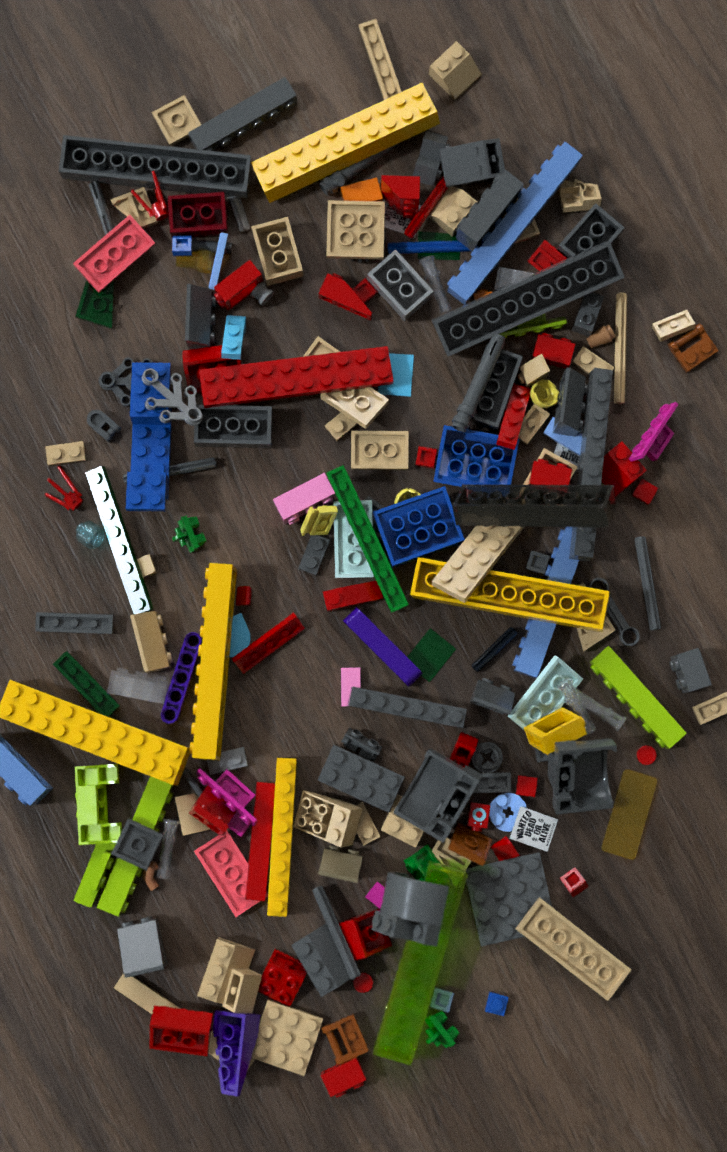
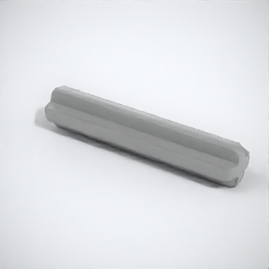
[229,196,250,232]

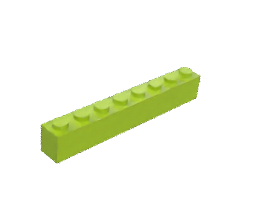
[97,776,174,917]

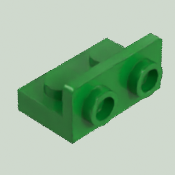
[403,844,449,884]

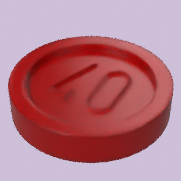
[636,745,656,765]
[353,972,373,993]

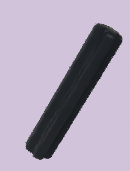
[471,627,517,672]

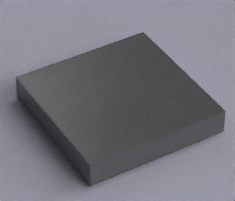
[111,818,164,871]

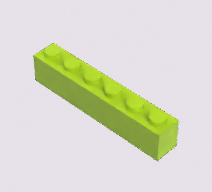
[590,646,687,749]

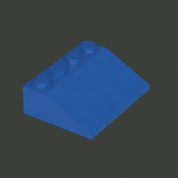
[433,425,520,496]
[372,486,465,569]

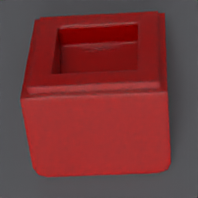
[236,586,252,607]
[491,836,519,861]
[560,867,588,897]

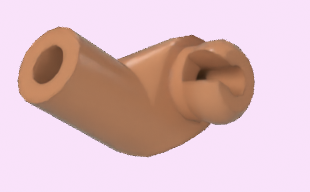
[142,861,159,891]

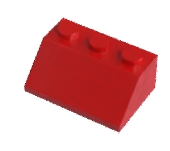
[381,175,420,218]
[182,345,242,394]
[149,1005,213,1057]

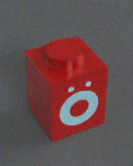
[467,802,490,832]

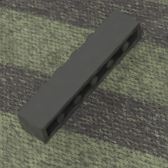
[188,77,297,151]
[347,687,467,728]

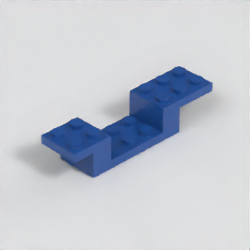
[126,362,172,512]

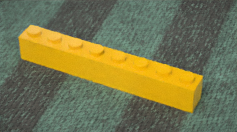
[267,758,297,917]

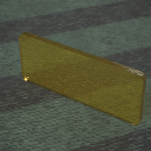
[601,769,657,860]

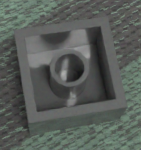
[669,648,712,693]

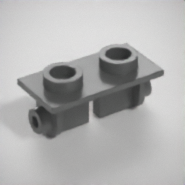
[341,727,382,761]

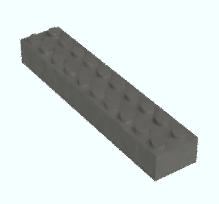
[59,135,252,199]
[431,241,625,356]

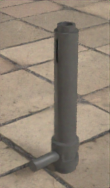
[319,140,405,196]
[452,334,506,433]

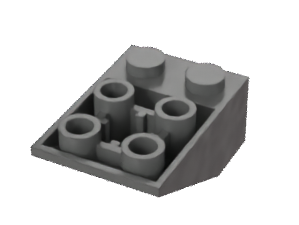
[439,138,505,187]

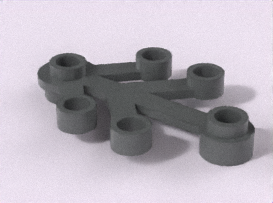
[99,357,172,407]

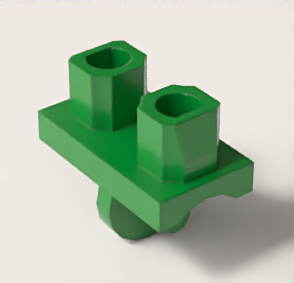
[172,515,207,553]
[424,1011,460,1048]

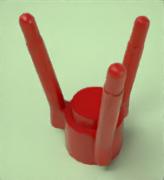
[131,171,169,221]
[45,466,84,511]

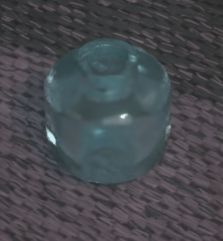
[76,521,105,549]

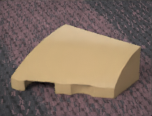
[558,179,602,213]
[175,793,210,836]

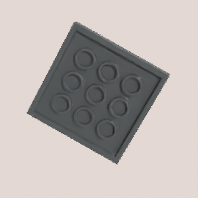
[464,852,552,946]

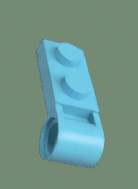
[221,315,246,360]

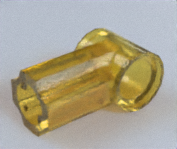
[176,250,215,273]

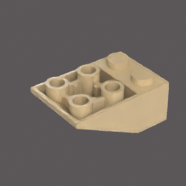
[293,790,363,847]

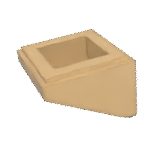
[137,554,157,578]

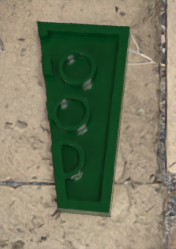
[75,280,114,329]

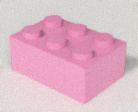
[273,473,336,525]

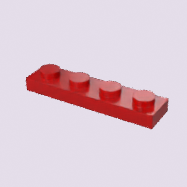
[496,383,531,450]
[232,612,305,674]

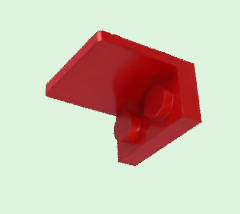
[188,785,236,835]
[258,949,307,1007]

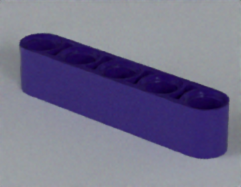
[343,607,423,687]
[161,632,203,724]

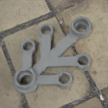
[142,368,203,426]

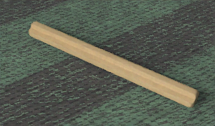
[614,293,627,404]

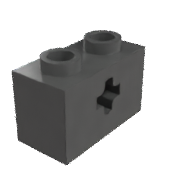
[572,292,604,336]

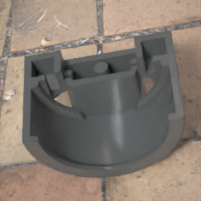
[548,738,617,815]
[394,748,483,843]
[372,872,449,946]

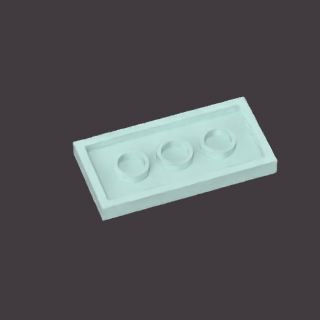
[334,500,374,578]
[508,655,583,731]

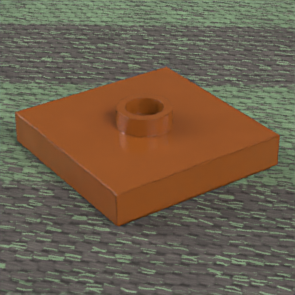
[447,823,493,866]

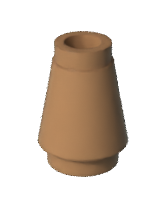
[586,324,616,348]

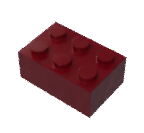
[168,192,228,238]

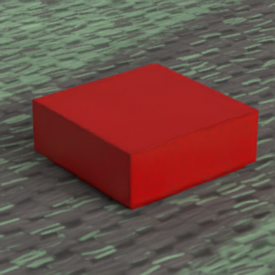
[352,278,378,304]
[415,446,437,469]
[632,479,658,505]
[515,775,537,797]

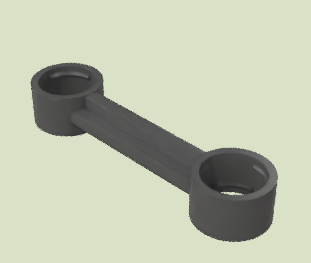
[589,578,640,647]

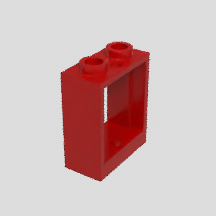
[214,260,263,311]

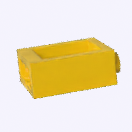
[524,707,587,755]

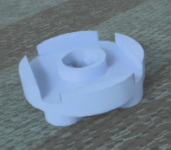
[489,793,527,832]

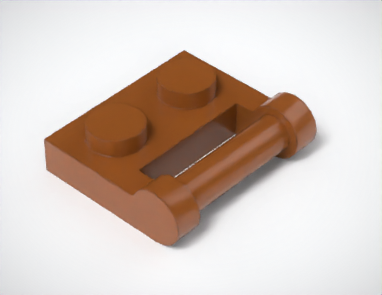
[668,323,719,373]
[321,1014,369,1065]

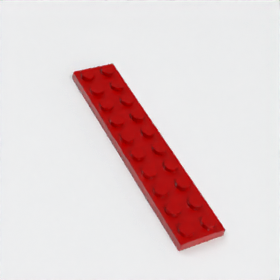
[199,346,394,408]

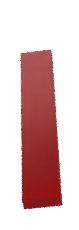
[245,782,275,901]

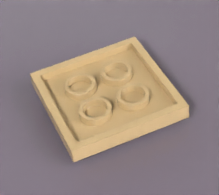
[326,200,385,259]
[251,999,323,1076]

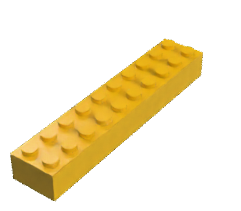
[251,83,440,203]
[410,557,610,632]
[189,563,237,761]
[0,680,190,786]

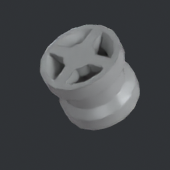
[250,282,274,306]

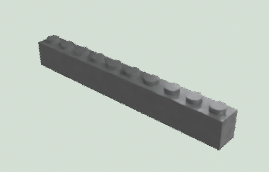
[569,367,613,562]

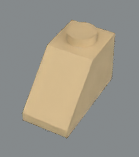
[517,354,550,387]

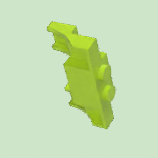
[75,764,122,845]

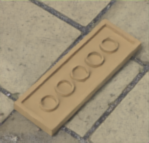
[432,502,528,603]
[515,897,631,1001]

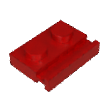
[528,240,567,271]

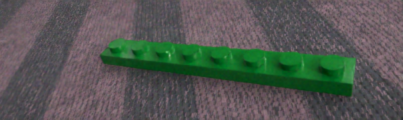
[326,465,409,613]

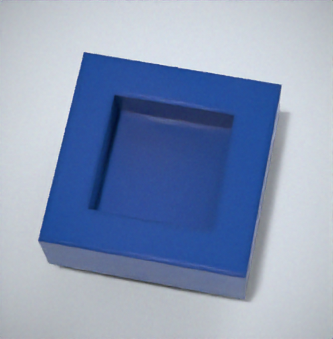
[172,236,192,256]
[484,991,509,1016]

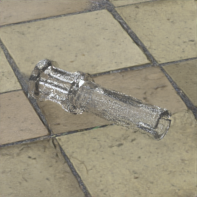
[418,255,452,314]
[557,678,596,735]
[570,688,627,732]
[156,818,180,879]

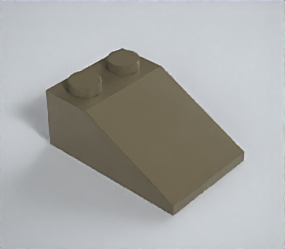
[318,845,363,883]

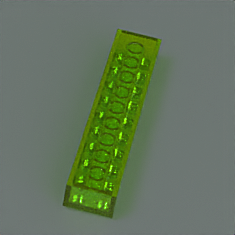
[373,860,468,1066]

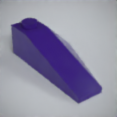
[213,1010,260,1096]

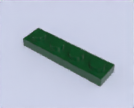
[53,651,120,717]

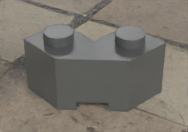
[413,131,450,186]

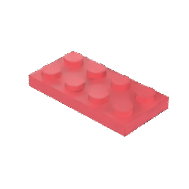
[73,215,155,293]
[194,830,268,917]

